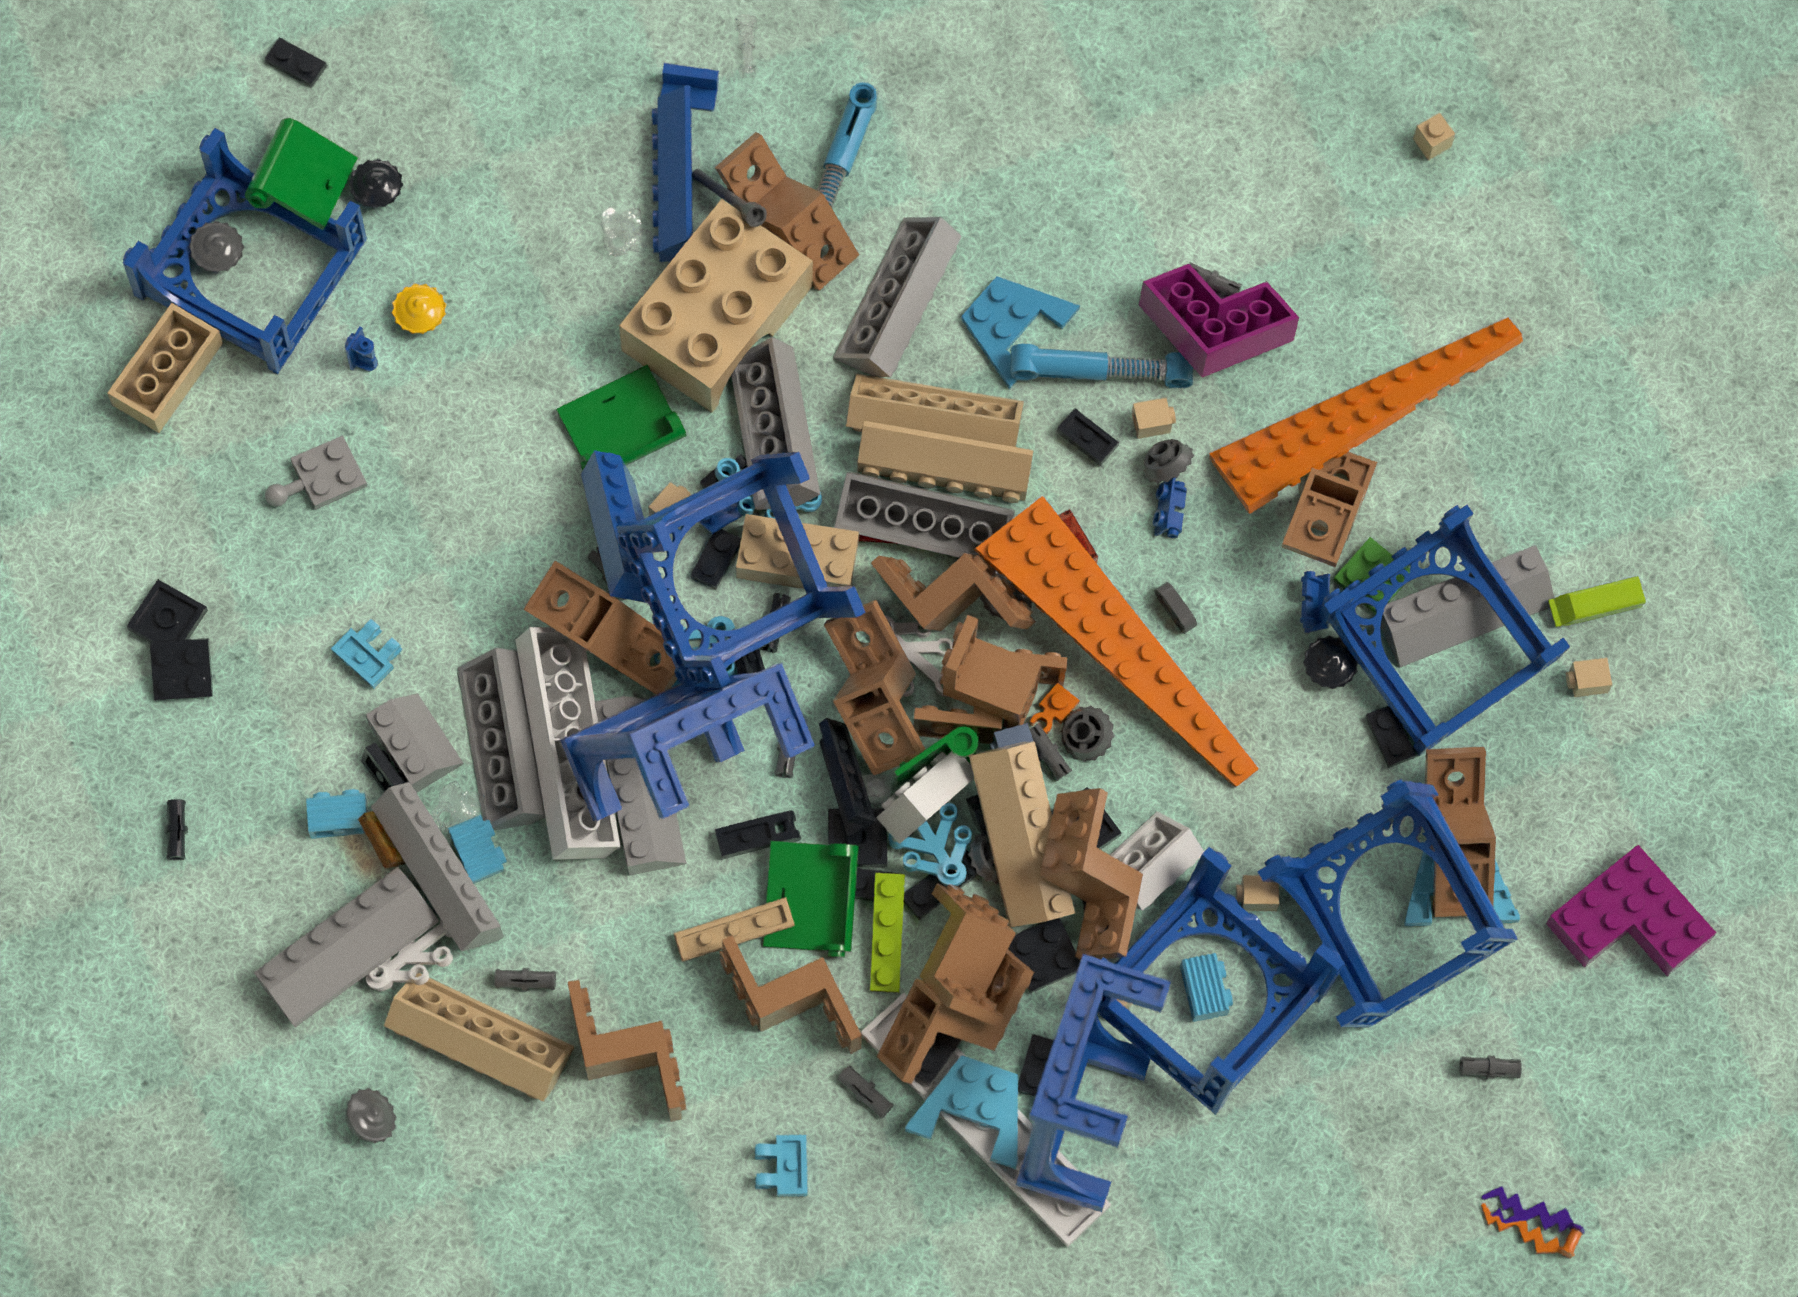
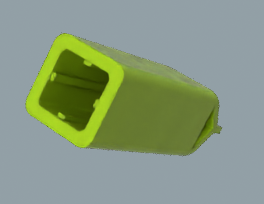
[1548,576,1646,627]

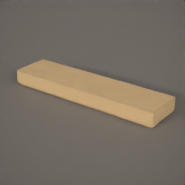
[673,898,795,962]

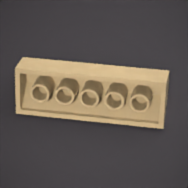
[846,374,1024,447]
[857,421,1033,503]
[969,741,1075,927]
[384,973,575,1102]

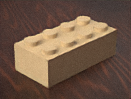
[107,303,223,433]
[736,514,859,589]

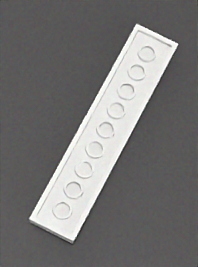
[861,993,1111,1247]

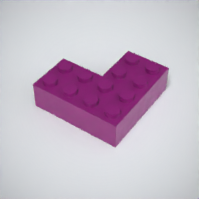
[1139,263,1299,378]
[1546,845,1717,977]

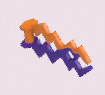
[1481,1186,1585,1258]

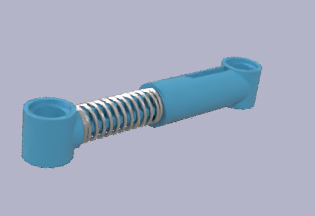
[817,82,877,208]
[1010,343,1193,388]

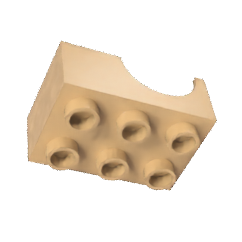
[619,199,813,413]

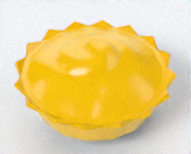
[391,283,447,334]

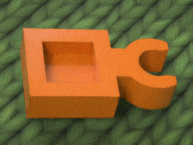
[1030,682,1080,734]

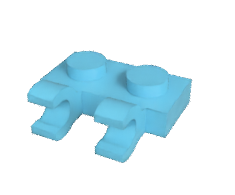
[331,619,402,689]
[755,1135,808,1197]

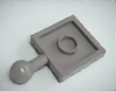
[265,435,367,510]

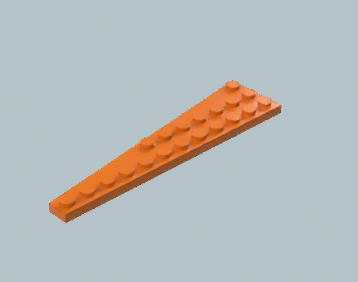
[1209,317,1523,514]
[974,496,1259,787]

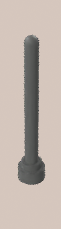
[692,169,767,227]

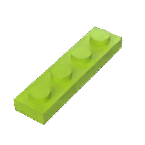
[870,873,905,993]

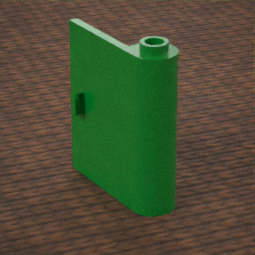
[245,118,358,230]
[556,365,687,471]
[894,727,978,787]
[763,841,859,958]

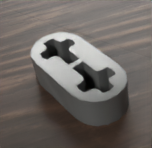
[1154,582,1197,634]

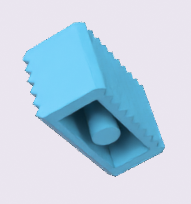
[306,789,369,839]
[448,815,507,884]
[1180,953,1233,1022]

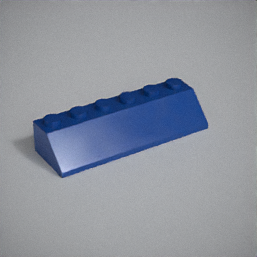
[652,85,693,262]
[581,450,654,603]

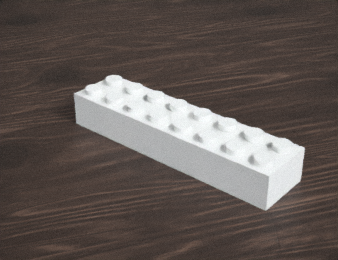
[515,627,620,859]

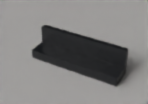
[818,718,876,838]

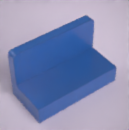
[660,63,719,111]

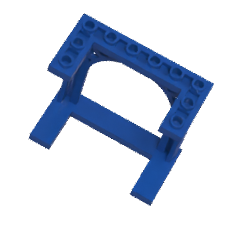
[123,128,367,374]
[616,452,866,688]
[1319,505,1570,756]
[560,663,815,821]
[1257,779,1518,1027]
[1098,847,1345,1115]
[1016,954,1171,1213]

